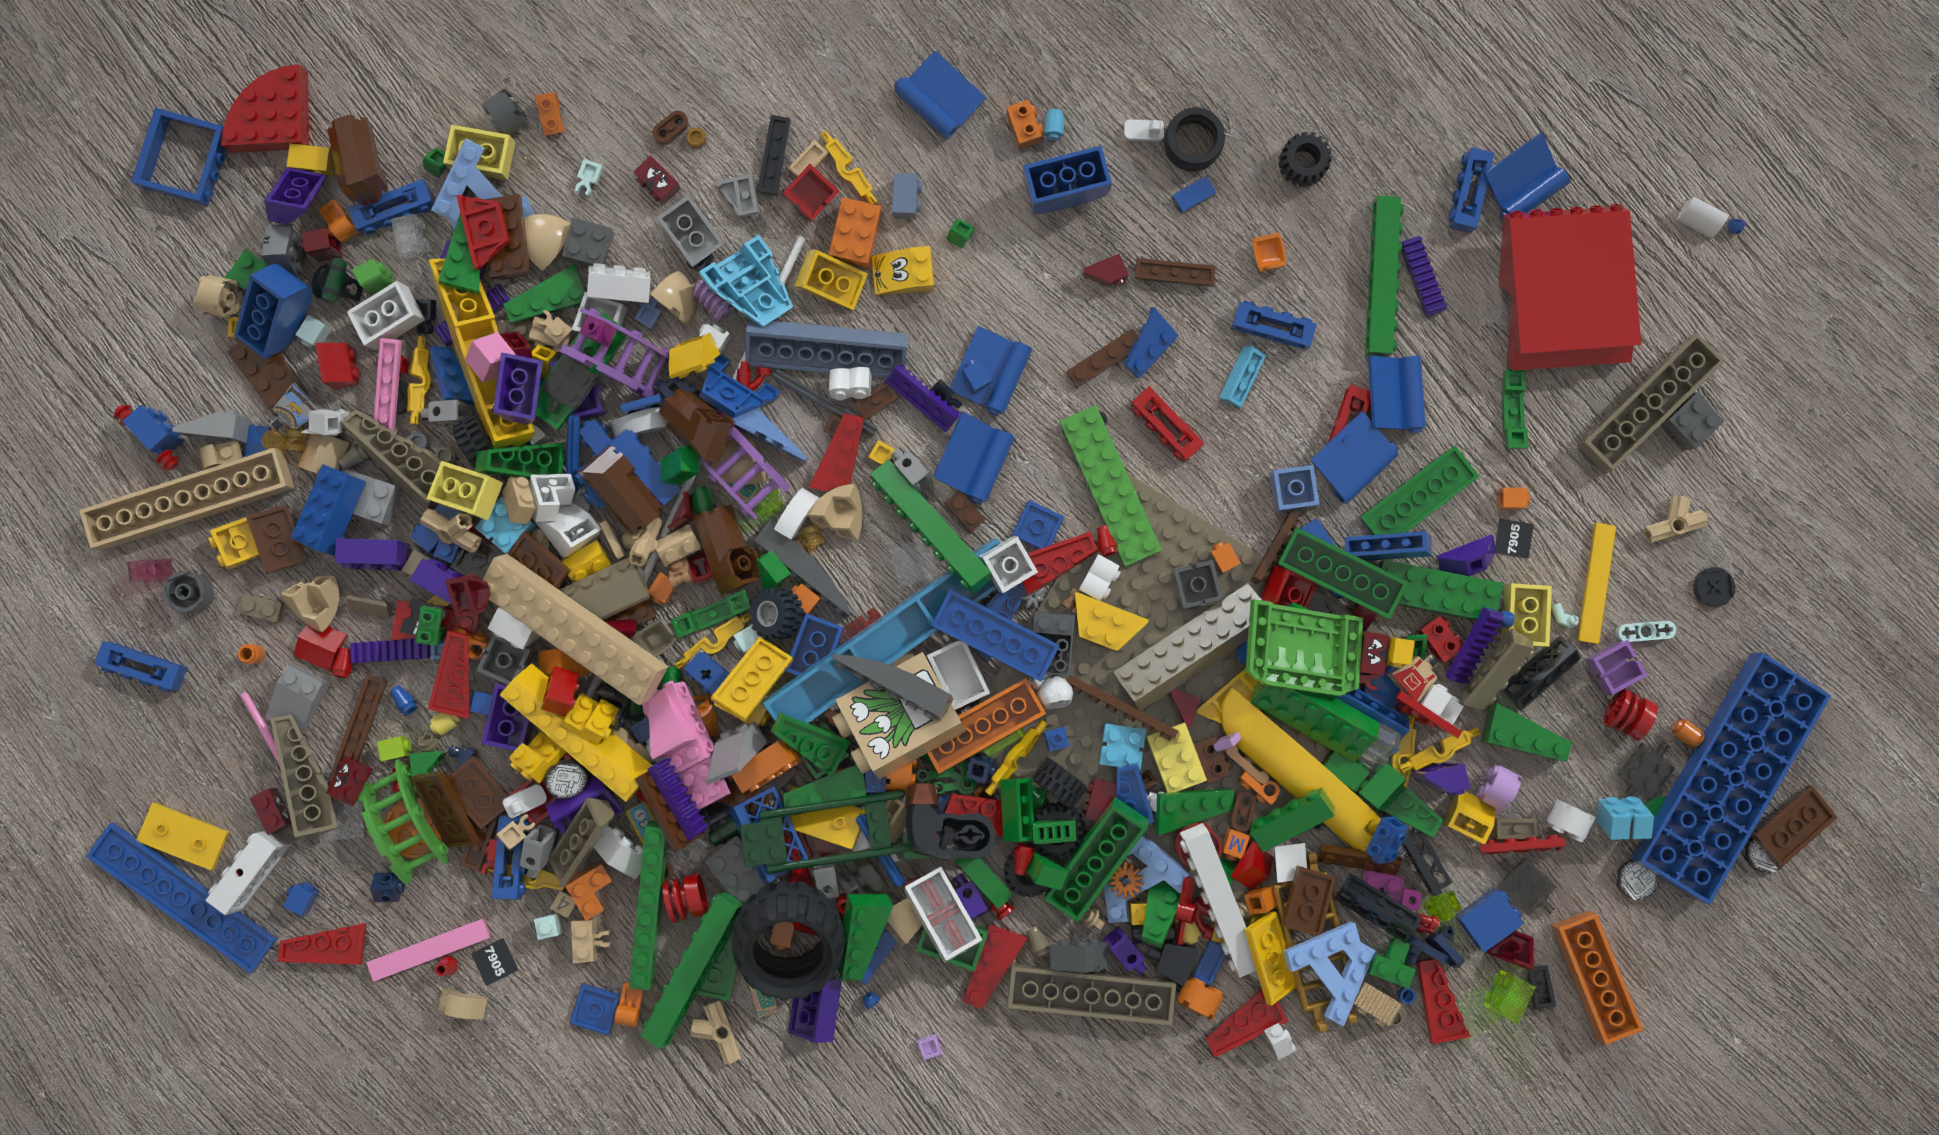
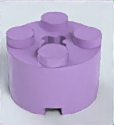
[1476,765,1522,812]

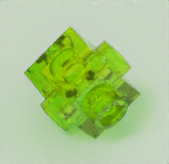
[753,487,783,517]
[1424,890,1462,922]

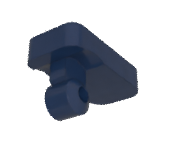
[448,746,478,771]
[1425,926,1465,968]
[1406,936,1450,964]

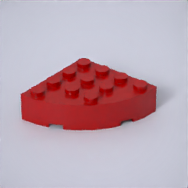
[221,64,310,153]

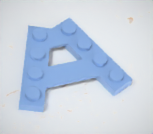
[431,138,534,230]
[1104,834,1193,923]
[1283,921,1376,1026]

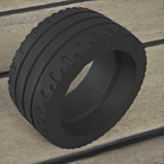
[1164,107,1225,172]

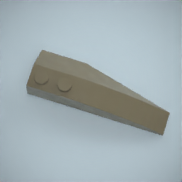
[340,409,441,510]
[270,714,338,841]

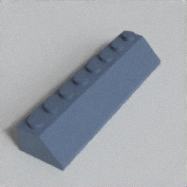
[745,319,908,378]

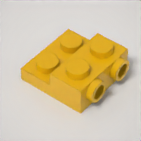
[208,517,260,570]
[561,693,619,746]
[508,731,566,783]

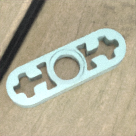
[1615,621,1676,642]

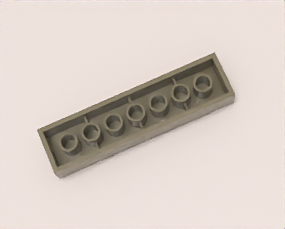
[1576,333,1725,474]
[1113,583,1261,711]
[1007,963,1176,1026]

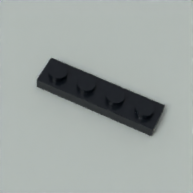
[757,115,791,196]

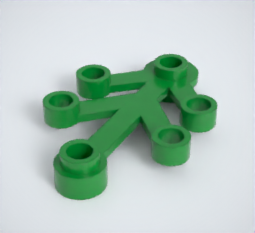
[916,753,977,795]

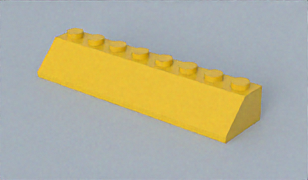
[500,664,652,802]

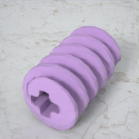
[693,279,735,321]

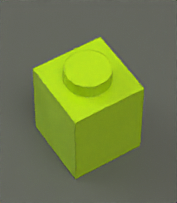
[377,736,412,761]

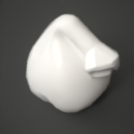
[1028,674,1073,710]

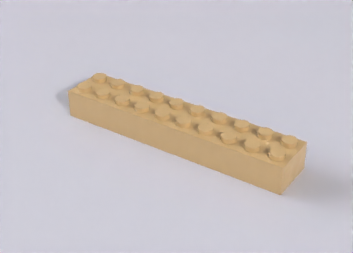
[79,448,295,551]
[483,554,669,705]

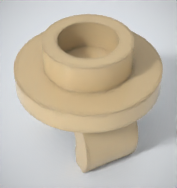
[1237,897,1251,919]
[1083,908,1105,930]

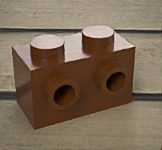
[1193,736,1232,783]

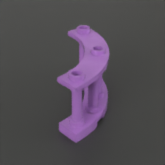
[560,308,669,398]
[682,408,791,520]

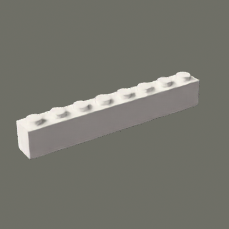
[1180,823,1256,978]

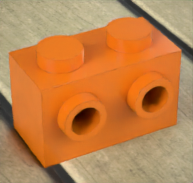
[1006,100,1044,149]

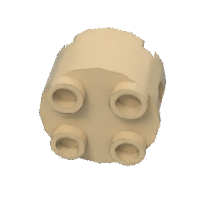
[193,275,242,319]

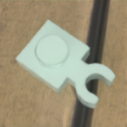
[575,159,604,197]

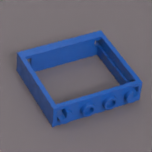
[131,107,226,206]

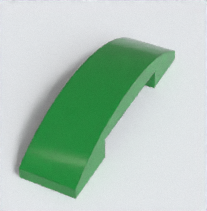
[1502,370,1528,449]
[671,589,751,638]
[954,858,1013,909]

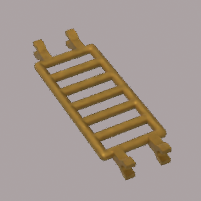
[1272,852,1358,1033]

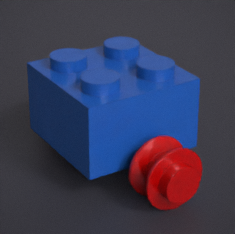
[113,405,185,471]

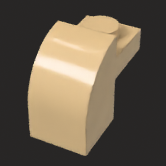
[199,440,242,470]
[439,989,488,1019]

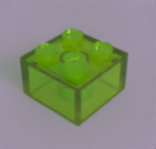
[1484,970,1536,1024]

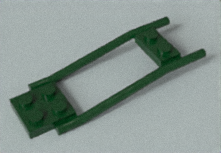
[739,790,911,874]

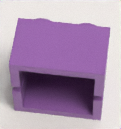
[1584,640,1648,695]

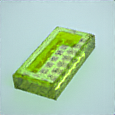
[984,728,1026,756]

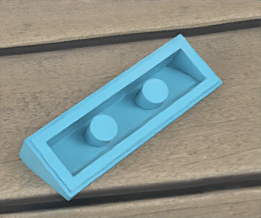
[1219,346,1266,409]

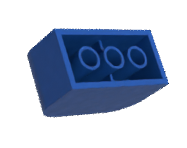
[1023,146,1112,214]
[234,264,313,359]

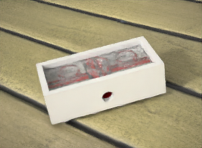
[205,831,291,915]
[904,867,982,963]

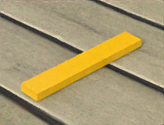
[1577,523,1616,644]

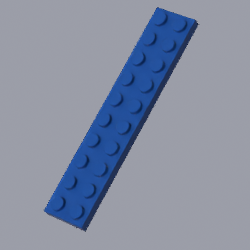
[86,822,278,974]

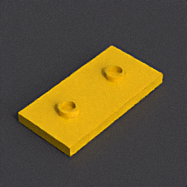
[711,636,793,722]
[781,786,865,851]
[136,802,230,870]
[1244,911,1296,1005]

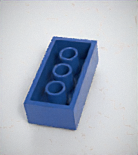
[291,464,366,556]

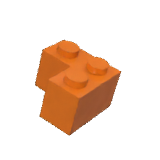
[538,649,591,677]
[565,860,612,921]

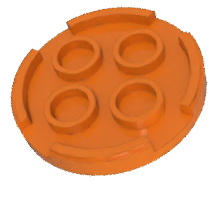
[384,797,443,859]

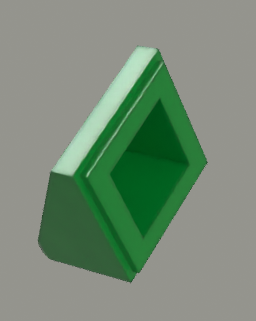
[423,147,447,177]
[946,218,975,248]

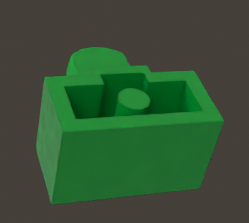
[1367,937,1416,989]

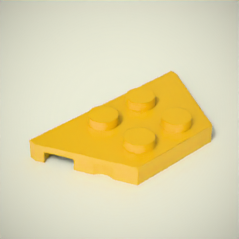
[1074,592,1149,651]
[1196,668,1260,724]

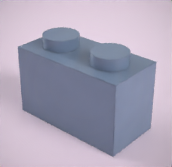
[892,173,922,219]

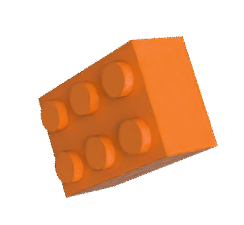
[829,197,882,269]
[731,739,803,793]

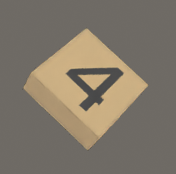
[550,890,576,918]

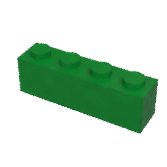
[1250,787,1335,852]

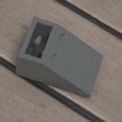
[1032,611,1075,676]

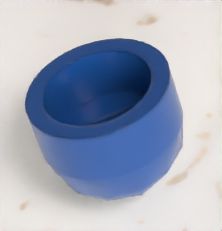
[1728,219,1746,234]
[1499,611,1514,628]
[1397,987,1416,1004]
[862,992,880,1010]

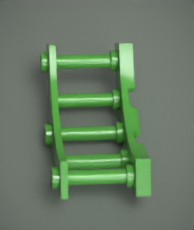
[358,759,449,884]

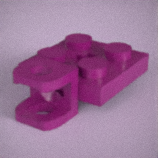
[1361,870,1422,911]

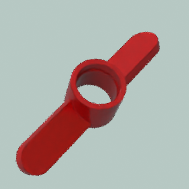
[1175,876,1198,945]

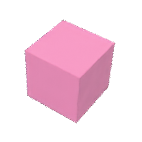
[465,332,516,382]

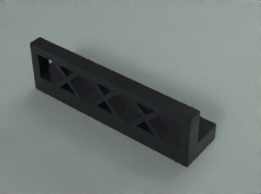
[1502,636,1581,711]
[1399,820,1452,897]
[1334,873,1422,943]

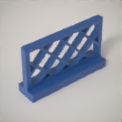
[728,786,808,883]

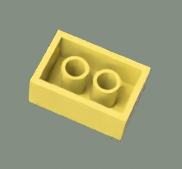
[443,125,516,180]
[426,461,503,521]
[1502,583,1552,647]
[1145,722,1207,793]

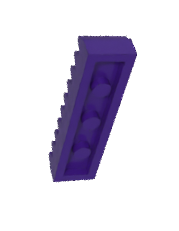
[1400,236,1447,317]
[434,284,511,347]
[885,365,960,432]
[1445,607,1505,684]
[350,639,431,663]
[647,758,709,841]

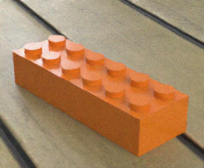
[927,678,1046,774]
[1551,910,1644,1045]

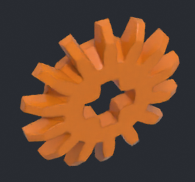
[1108,862,1144,899]

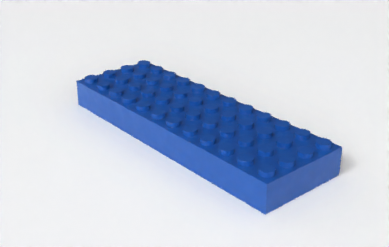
[1631,652,1832,905]

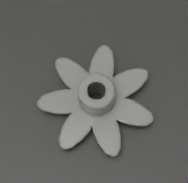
[1021,588,1044,609]

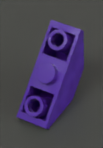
[1437,534,1496,576]

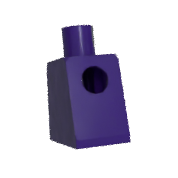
[953,872,990,921]
[1103,925,1147,975]

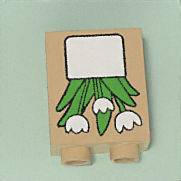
[832,652,966,779]

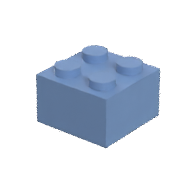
[1269,465,1319,513]

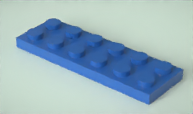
[931,589,1060,682]

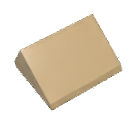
[298,434,351,474]

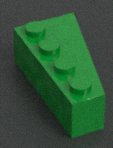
[475,442,565,480]
[1481,703,1572,762]
[837,894,893,981]

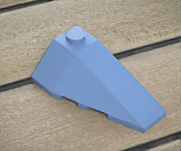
[732,407,808,463]

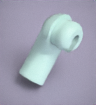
[1551,603,1579,628]

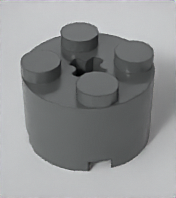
[481,88,528,135]
[163,571,214,613]

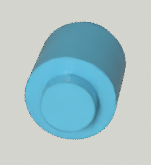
[1044,109,1065,140]

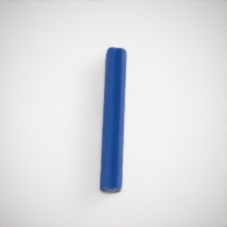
[566,415,580,493]
[856,814,905,887]

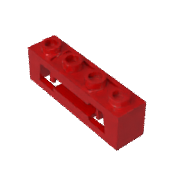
[1328,384,1371,442]
[1130,386,1205,462]

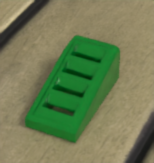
[1033,820,1077,844]

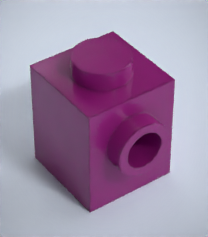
[579,315,617,348]

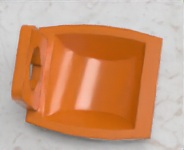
[1252,232,1286,272]
[692,694,719,737]

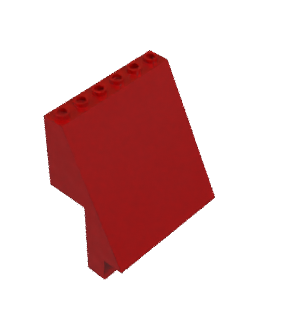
[1499,204,1642,371]

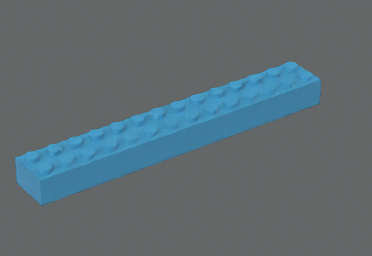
[761,538,1000,723]

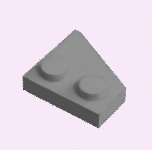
[715,173,760,218]

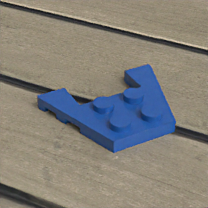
[700,354,781,418]

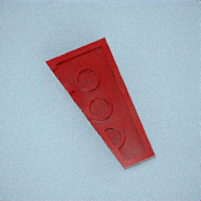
[809,413,865,492]
[1023,531,1098,596]
[428,630,470,719]
[943,793,1017,843]
[277,923,367,965]
[963,923,1028,1009]
[1416,958,1471,1044]
[1205,988,1288,1058]

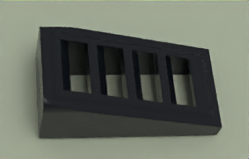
[1527,965,1556,1010]

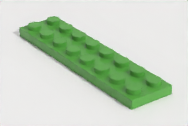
[1059,405,1162,567]

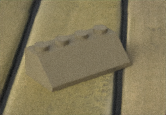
[560,557,650,620]
[1463,628,1534,710]
[549,797,615,887]

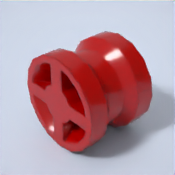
[989,902,1015,920]

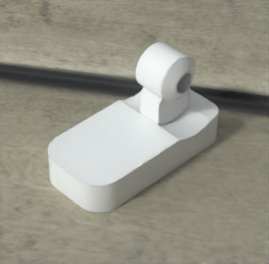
[1124,119,1164,142]
[502,784,547,818]

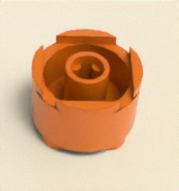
[886,759,917,792]
[1176,977,1223,1021]

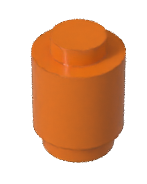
[238,644,266,665]
[1672,719,1705,748]

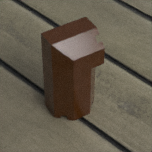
[327,115,388,206]
[659,389,735,462]
[578,445,664,534]
[693,505,759,595]

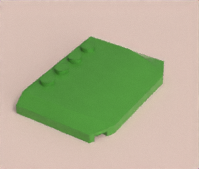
[1245,599,1363,696]

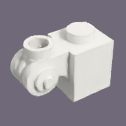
[309,409,350,435]

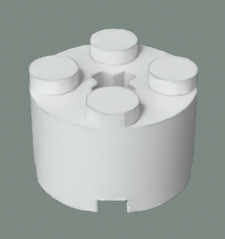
[1546,799,1596,842]

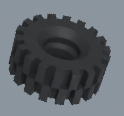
[1004,845,1053,898]

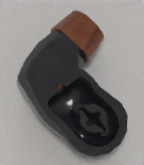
[905,784,996,861]

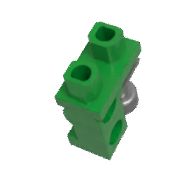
[415,605,447,646]

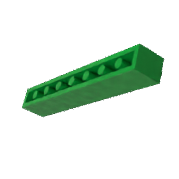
[1365,196,1404,357]
[870,460,992,594]
[629,821,668,991]
[640,892,743,1050]

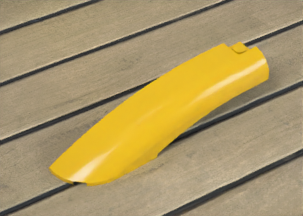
[429,259,535,449]
[1221,688,1381,851]

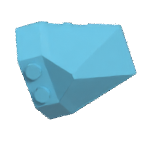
[698,235,793,328]

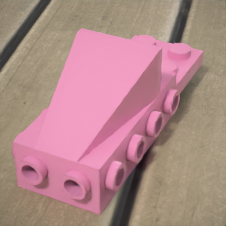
[642,681,731,810]

